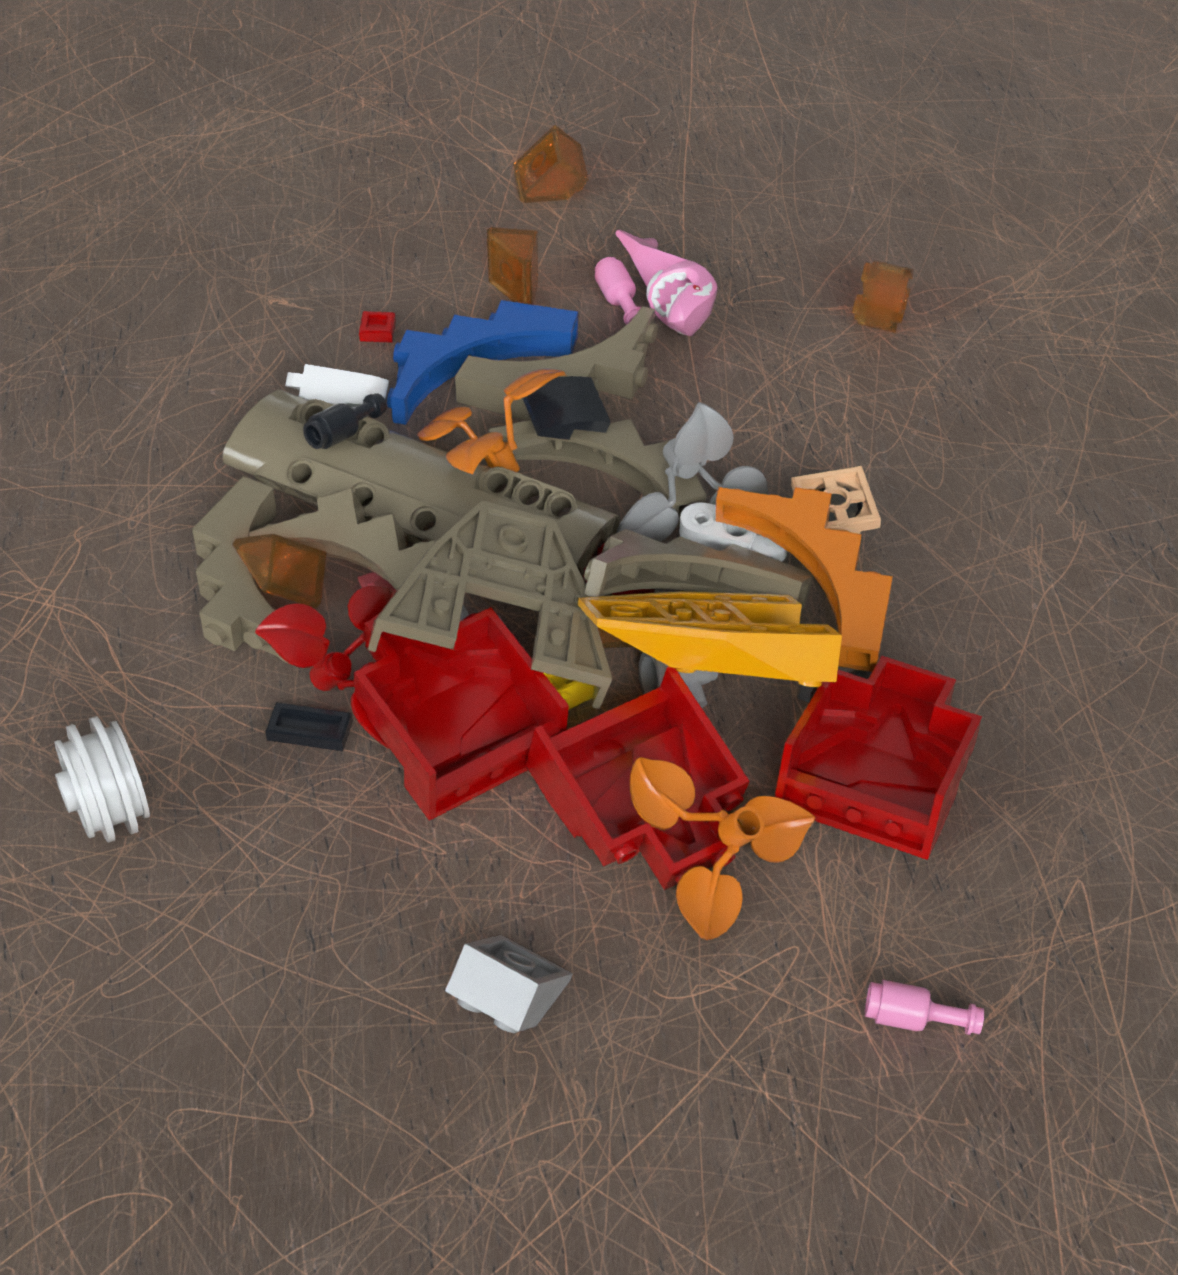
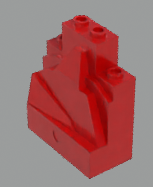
[354,607,569,821]
[774,656,982,860]
[526,666,750,891]

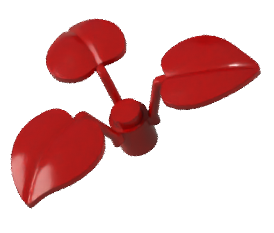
[255,586,395,749]

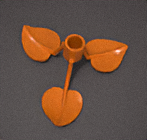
[417,369,566,474]
[630,757,815,940]

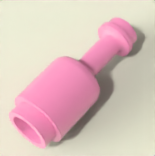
[595,257,641,325]
[865,980,984,1035]

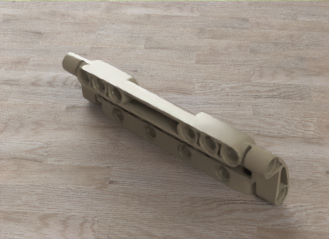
[223,390,620,577]

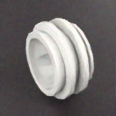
[54,716,150,843]

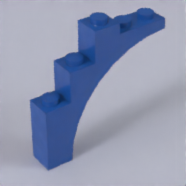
[387,300,578,425]

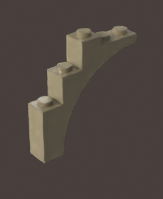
[455,306,658,421]
[489,419,706,527]
[192,476,307,669]
[249,488,436,591]
[584,529,814,610]

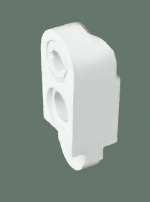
[285,364,389,408]
[679,502,787,562]

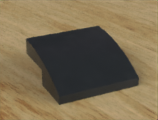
[522,376,611,440]

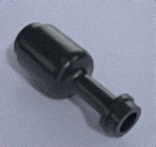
[303,393,387,449]

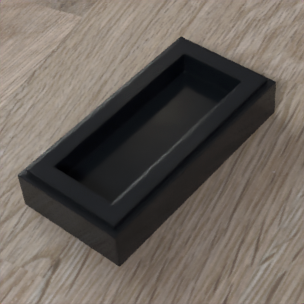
[265,702,353,751]

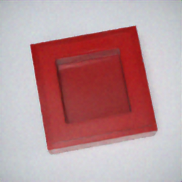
[359,311,396,343]

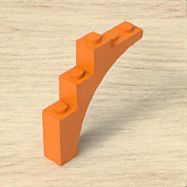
[715,487,893,672]

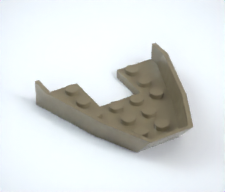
[368,500,612,709]

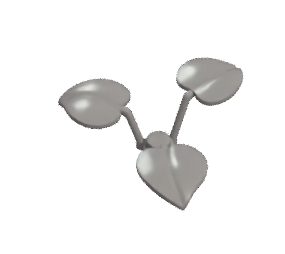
[616,402,768,541]

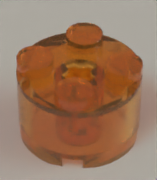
[852,260,914,334]

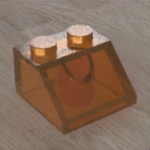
[513,125,589,203]

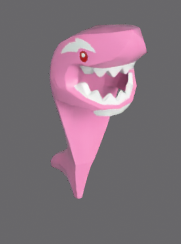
[616,230,717,336]

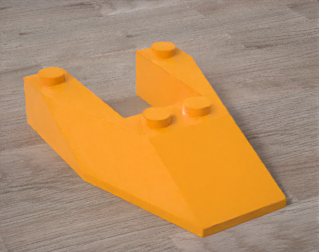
[578,591,842,687]

